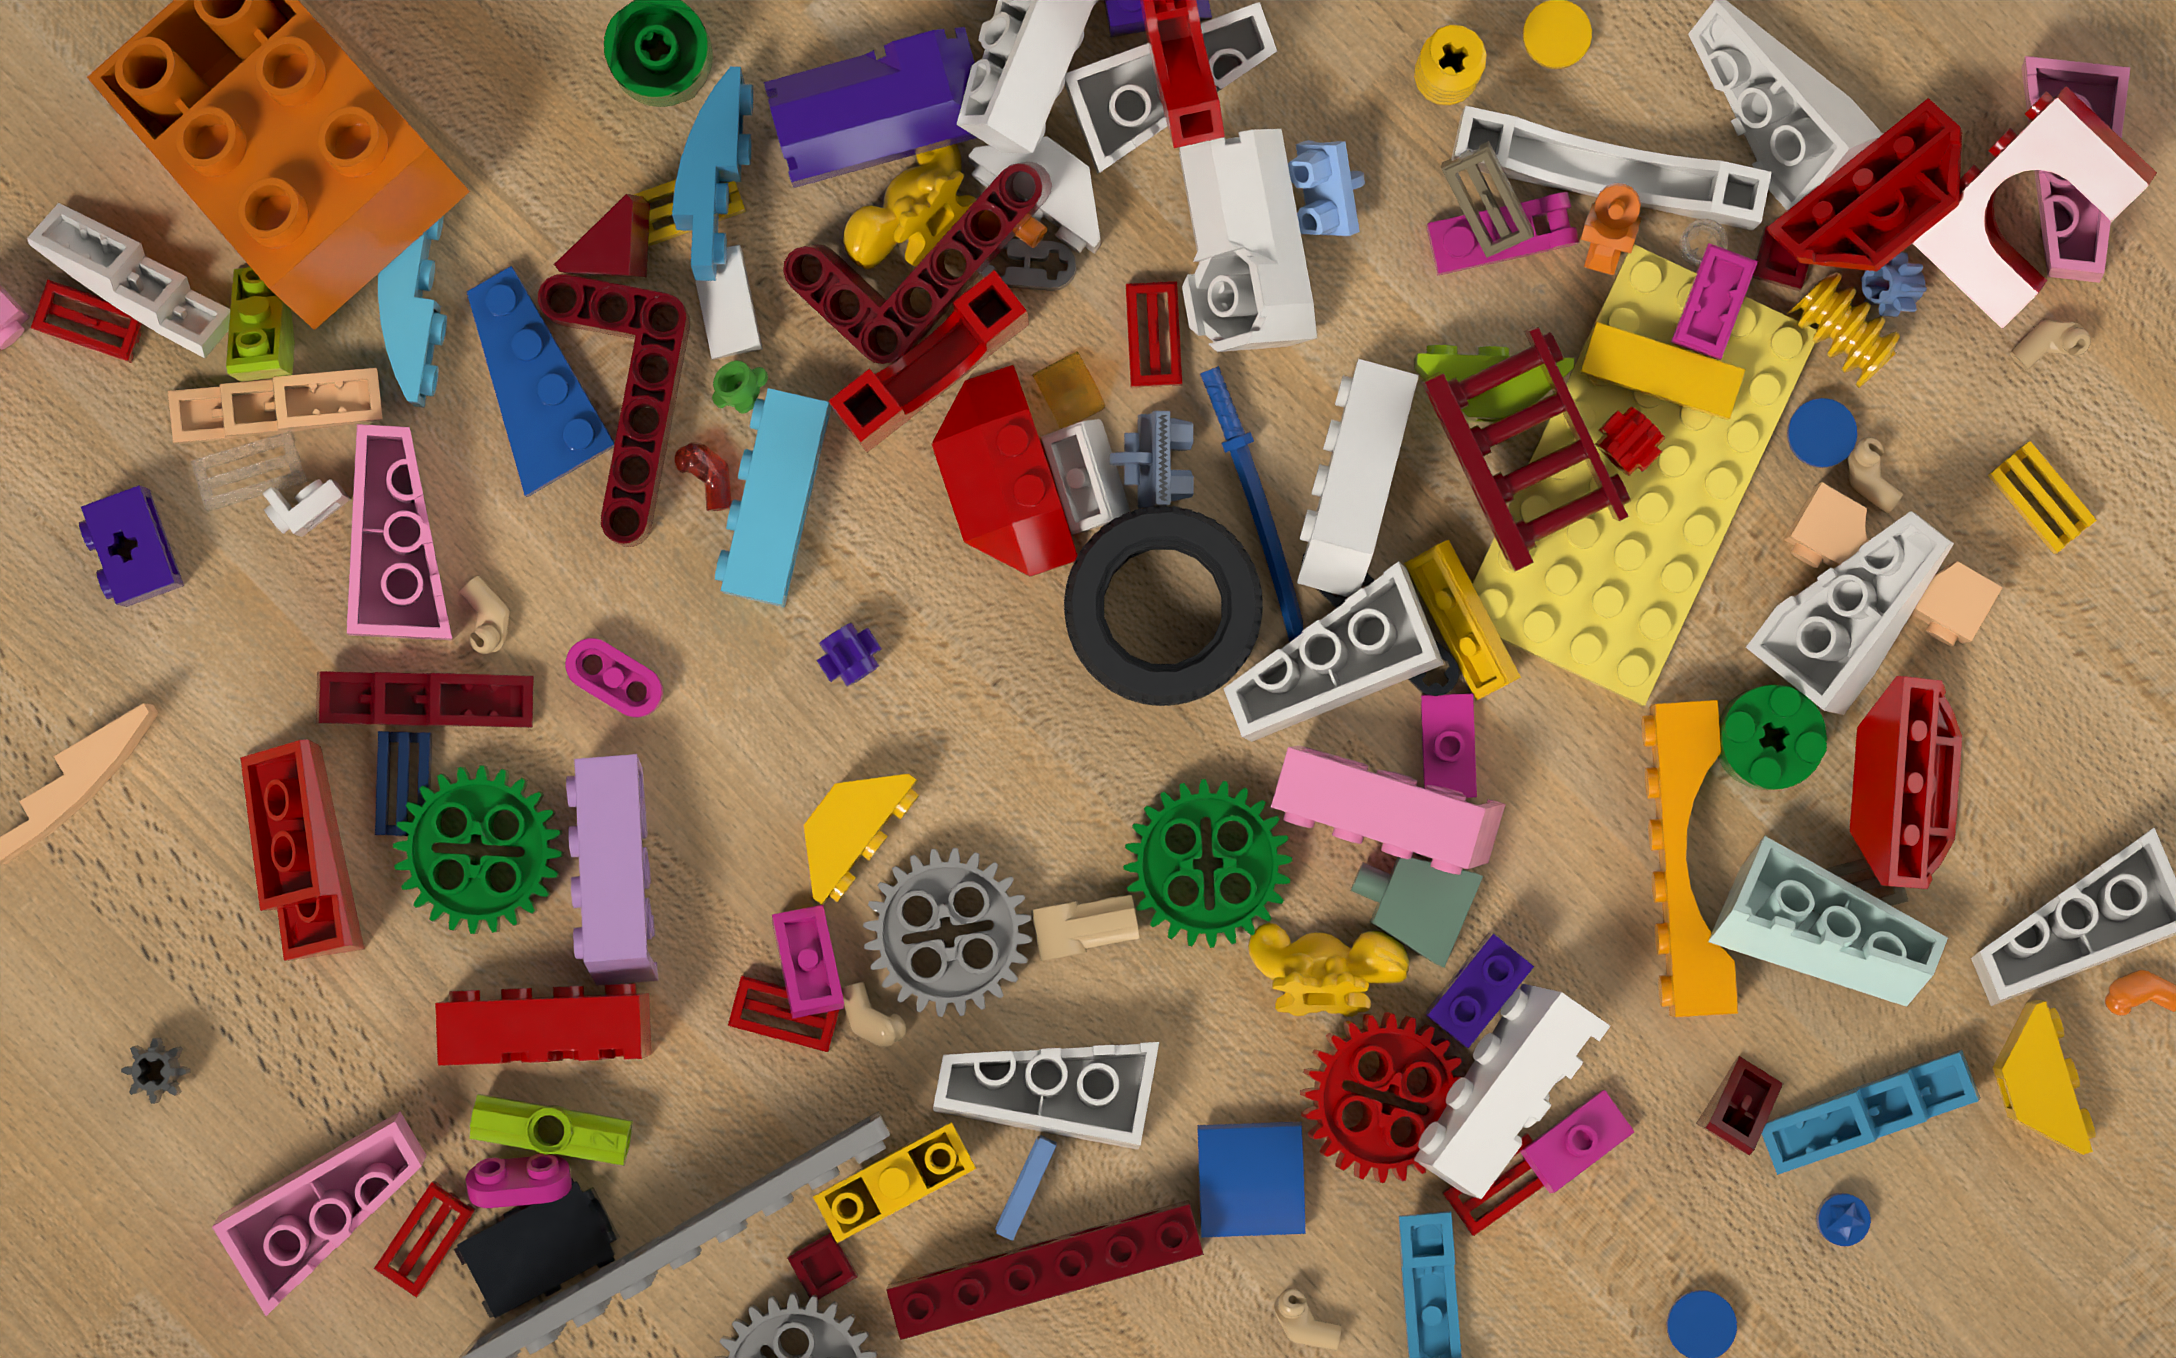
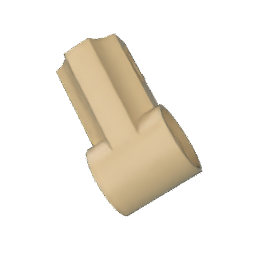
[1031,895,1140,961]

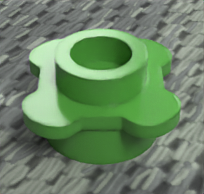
[712,361,768,414]

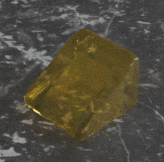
[1032,351,1105,429]

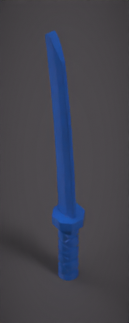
[1200,366,1303,642]

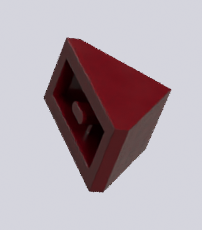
[553,194,650,277]
[1696,1056,1783,1156]

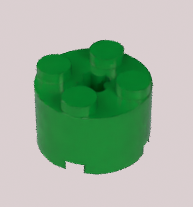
[604,0,713,107]
[1718,685,1827,790]

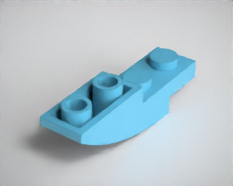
[378,215,447,407]

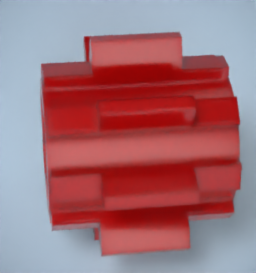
[1595,406,1665,476]

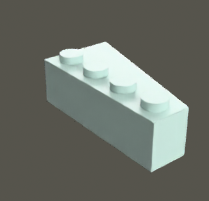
[1708,836,1948,1007]

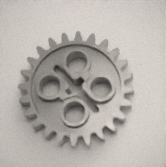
[863,848,1032,1017]
[714,1292,878,1358]

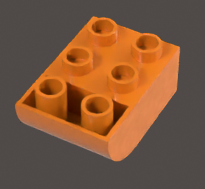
[87,0,470,330]

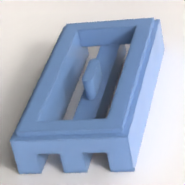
[995,1135,1057,1241]

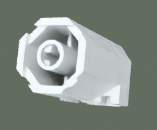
[1179,129,1317,352]

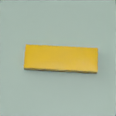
[1579,322,1746,421]
[1404,539,1521,701]

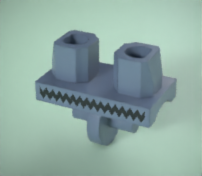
[1109,411,1194,508]

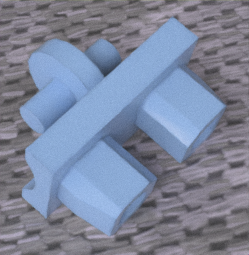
[1288,140,1365,236]

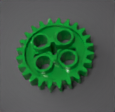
[393,765,564,934]
[1123,779,1292,948]

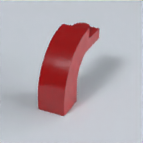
[1140,0,1225,148]

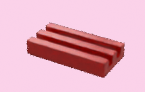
[31,279,143,363]
[1126,281,1182,388]
[728,975,840,1052]
[1442,1133,1544,1236]
[374,1181,477,1298]

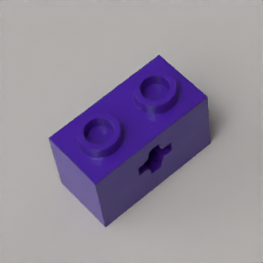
[79,485,184,607]
[1424,933,1534,1048]

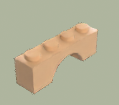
[1783,482,2003,646]

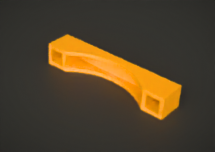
[1641,700,1738,1017]

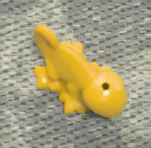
[843,144,977,269]
[1248,922,1409,1017]

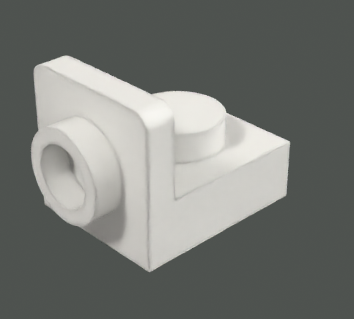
[263,479,351,537]

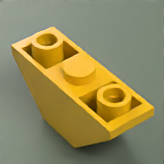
[803,773,919,905]
[1992,1000,2096,1155]
[813,1122,976,1243]

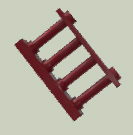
[1421,327,1631,571]

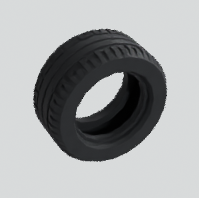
[1064,505,1263,706]

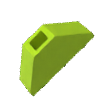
[226,266,295,382]
[1414,345,1574,423]

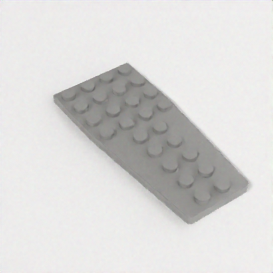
[459,1111,890,1358]

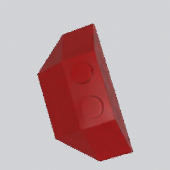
[1767,98,1963,271]
[931,364,1077,577]
[1849,676,1962,889]

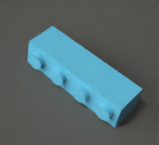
[715,388,831,607]

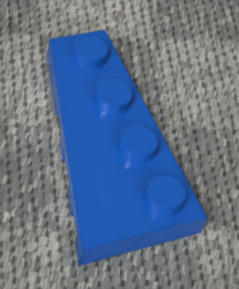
[467,266,615,497]

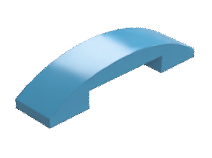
[1399,1211,1462,1358]

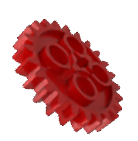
[1300,1012,1464,1183]

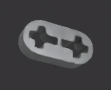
[981,238,1076,291]

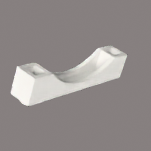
[1451,106,1772,231]

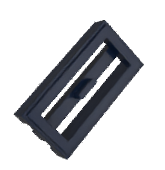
[375,731,432,836]

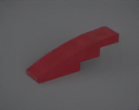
[316,671,534,728]

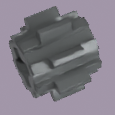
[121,1038,191,1104]

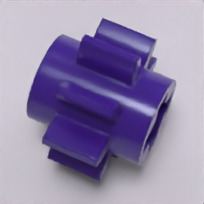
[816,622,882,687]

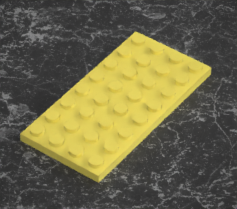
[1472,244,1816,706]

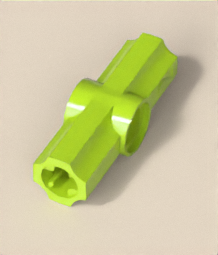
[469,1094,633,1166]

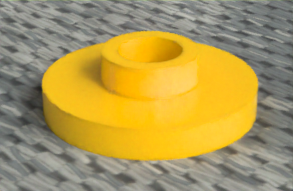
[1522,0,1592,69]

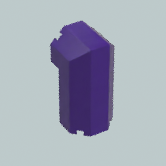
[764,27,977,188]

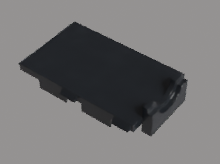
[454,1178,620,1319]

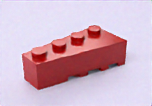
[435,983,652,1066]

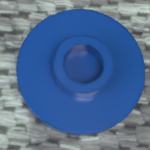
[1787,398,1857,468]
[1666,1290,1737,1358]

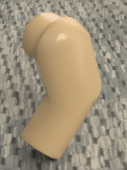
[2010,320,2091,371]
[1847,437,1903,514]
[459,575,510,654]
[841,981,906,1047]
[1274,1289,1341,1351]

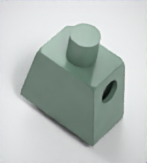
[1350,857,1483,968]

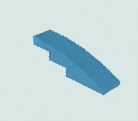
[1762,1049,1981,1175]

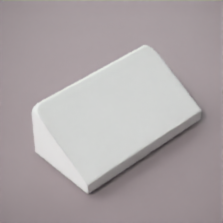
[695,245,763,360]
[1041,419,1130,535]

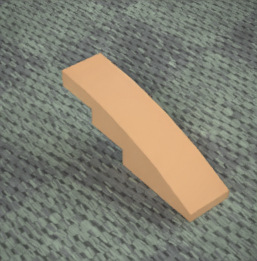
[168,368,383,445]
[0,703,159,864]

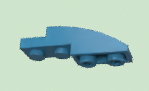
[672,66,753,281]

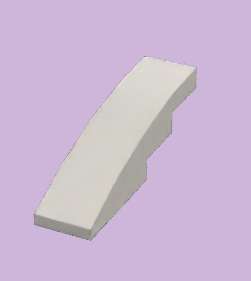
[27,203,230,358]

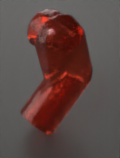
[674,442,732,511]

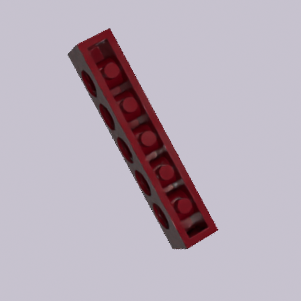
[886,1200,1204,1340]

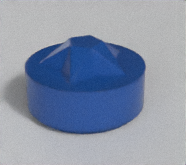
[1816,1193,1871,1246]

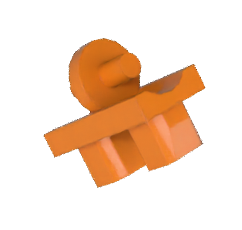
[1581,183,1642,275]

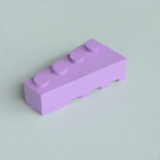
[566,754,658,985]

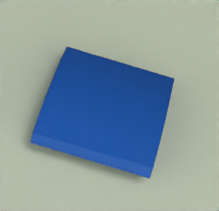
[1197,1121,1306,1238]

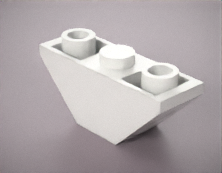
[968,136,1101,254]

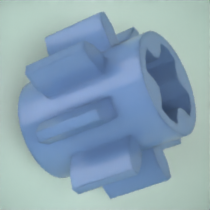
[1861,252,1927,317]

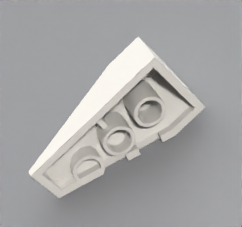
[1688,0,1883,211]
[1746,511,1954,715]

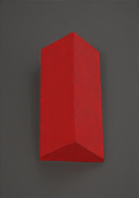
[240,739,365,961]

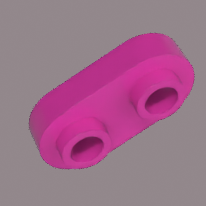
[565,638,663,718]
[465,1153,572,1208]

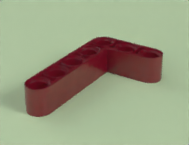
[783,162,1052,364]
[538,274,690,547]

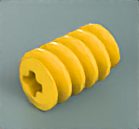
[1414,25,1487,106]
[1787,272,1900,388]

